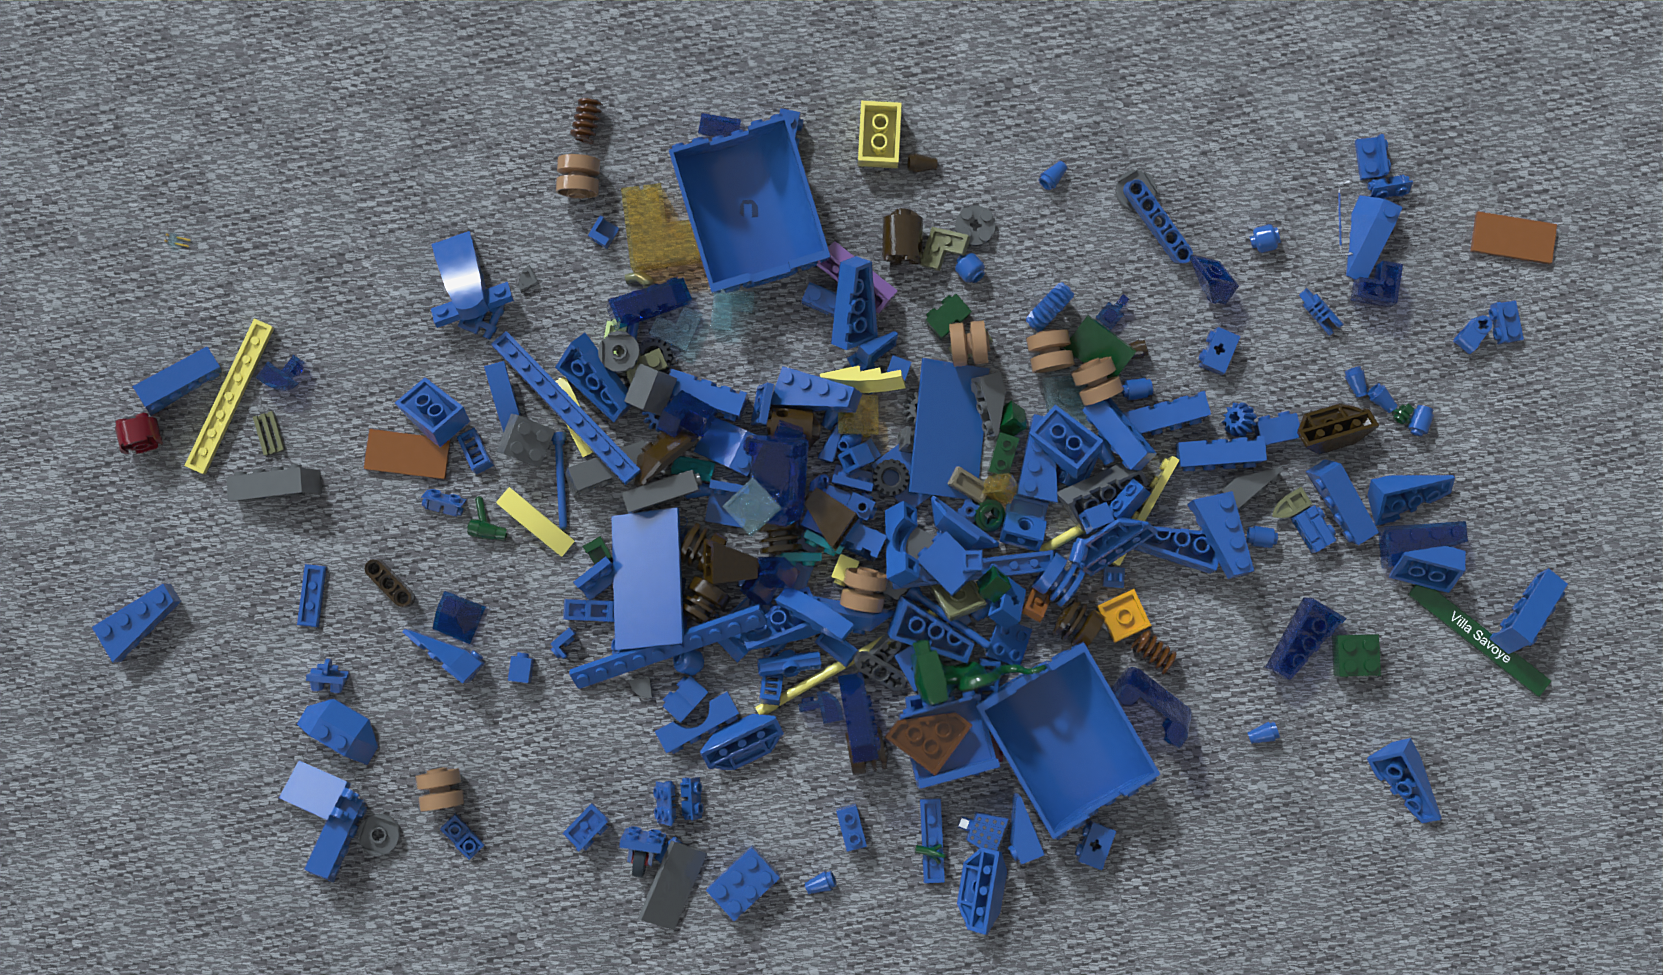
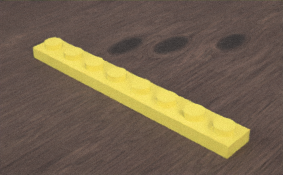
[184,318,274,475]

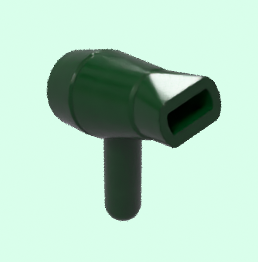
[467,496,508,541]

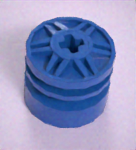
[1032,552,1085,607]

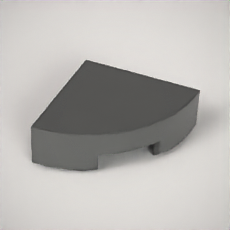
[518,265,539,293]
[629,677,652,698]

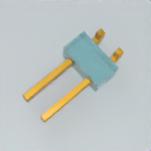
[164,232,191,247]

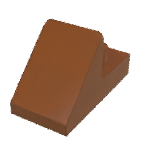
[1022,588,1052,622]

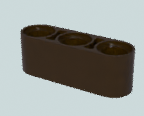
[364,559,415,607]

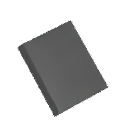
[624,363,677,416]

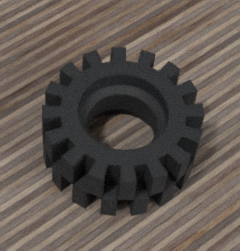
[639,338,673,372]
[873,459,910,497]

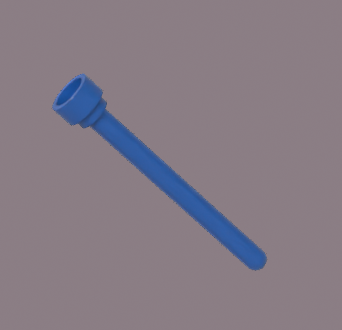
[551,432,567,530]
[905,587,991,649]

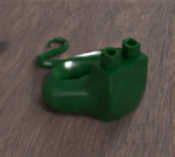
[911,640,1047,705]

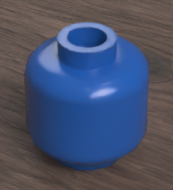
[1250,224,1281,253]
[955,253,985,283]
[673,649,704,676]

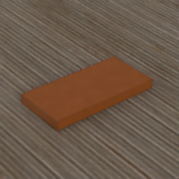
[1470,211,1557,264]
[364,429,451,480]

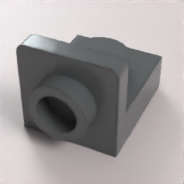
[897,426,915,454]

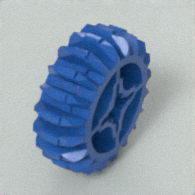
[1026,282,1074,332]

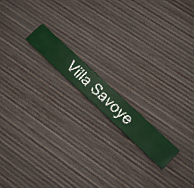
[1408,584,1551,697]

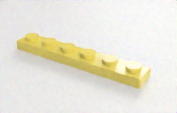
[1111,456,1179,566]

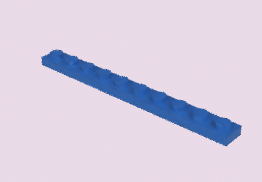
[491,331,641,485]
[569,604,767,689]

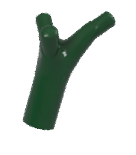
[915,844,946,864]

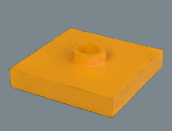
[1097,589,1152,643]

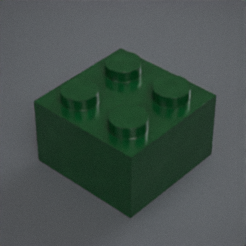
[1332,634,1381,677]

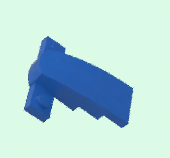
[431,231,514,328]

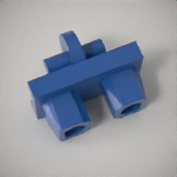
[306,658,349,693]

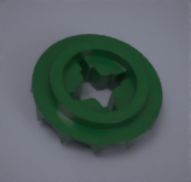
[974,499,1005,532]

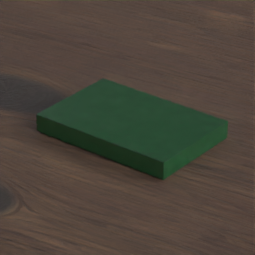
[1063,315,1137,378]

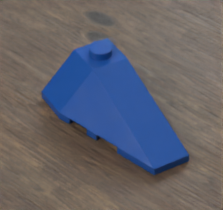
[1346,195,1403,284]

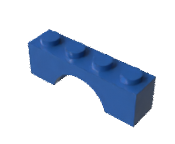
[885,501,919,587]
[655,691,740,754]

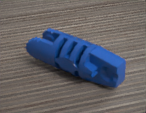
[1299,288,1344,336]

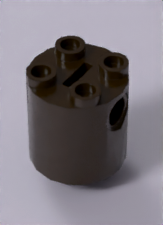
[882,208,923,265]
[766,407,821,450]

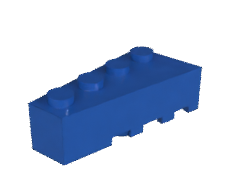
[800,510,887,562]
[1134,527,1219,574]

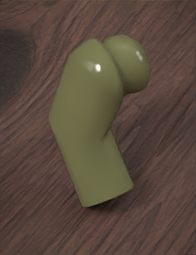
[625,271,654,290]

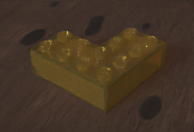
[621,183,703,272]

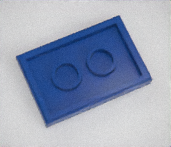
[871,444,932,508]

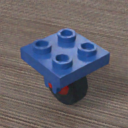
[619,826,666,878]

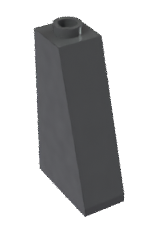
[622,470,702,513]
[880,527,935,602]

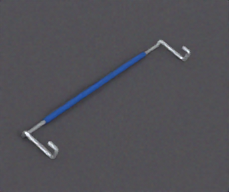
[1338,181,1353,255]

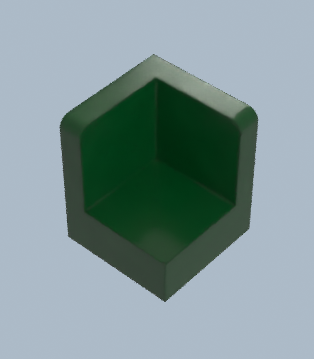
[999,400,1027,436]
[582,536,613,565]

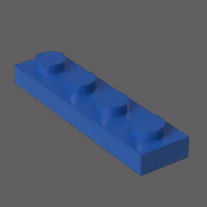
[920,798,945,883]

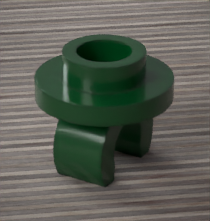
[1392,403,1415,424]

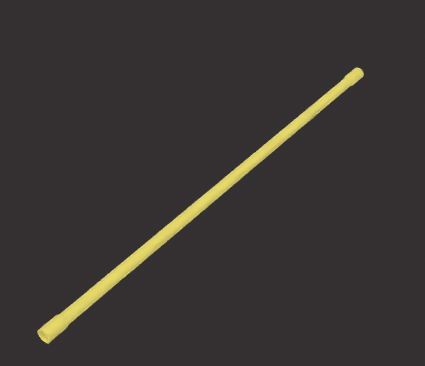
[755,525,1086,715]

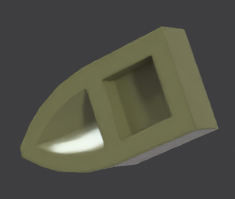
[1272,487,1312,518]

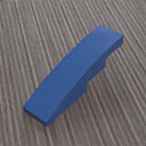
[484,361,521,432]
[775,586,855,642]
[563,599,615,622]

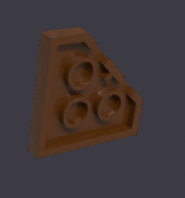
[885,712,972,776]

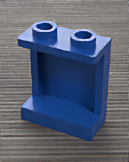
[917,531,977,597]

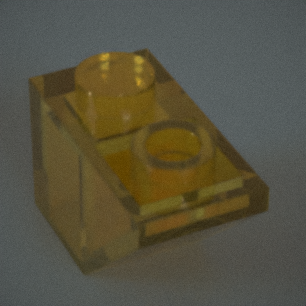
[982,473,1019,504]

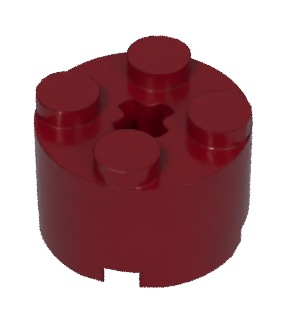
[115,413,163,454]

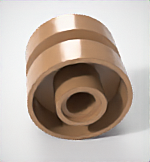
[556,154,600,199]
[949,320,990,367]
[1026,329,1075,373]
[1071,357,1124,405]
[840,567,888,613]
[415,767,464,811]

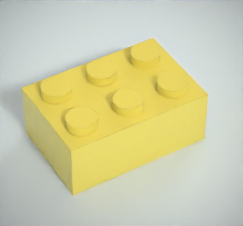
[858,101,901,168]

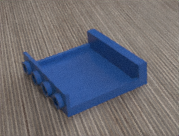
[898,690,1000,789]

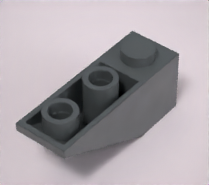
[971,371,1006,437]
[1218,467,1284,510]

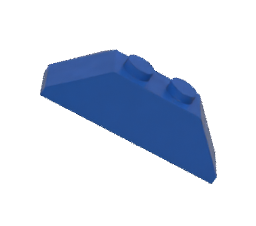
[930,495,1000,551]
[1080,517,1158,576]
[813,596,894,635]
[297,699,378,765]
[700,714,784,770]
[957,847,1007,935]

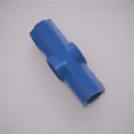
[757,650,821,677]

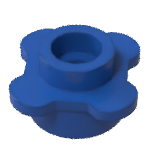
[957,498,980,523]

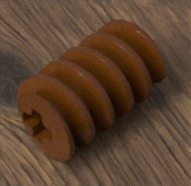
[570,98,603,144]
[1131,630,1177,675]

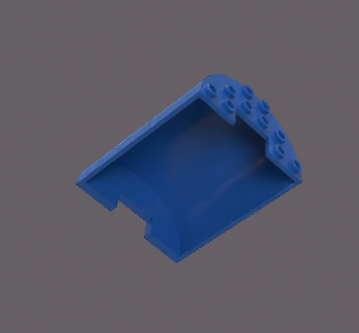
[668,113,831,294]
[976,643,1161,840]

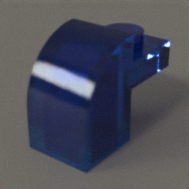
[256,355,305,391]
[798,691,844,724]

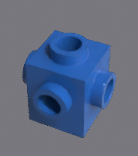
[847,492,877,523]

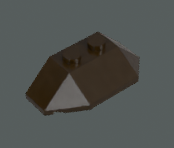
[1297,404,1379,455]
[634,429,704,487]

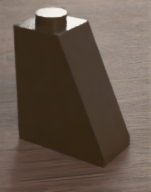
[804,487,859,551]
[704,539,759,584]

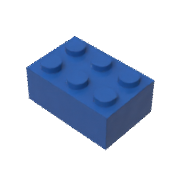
[706,845,780,921]

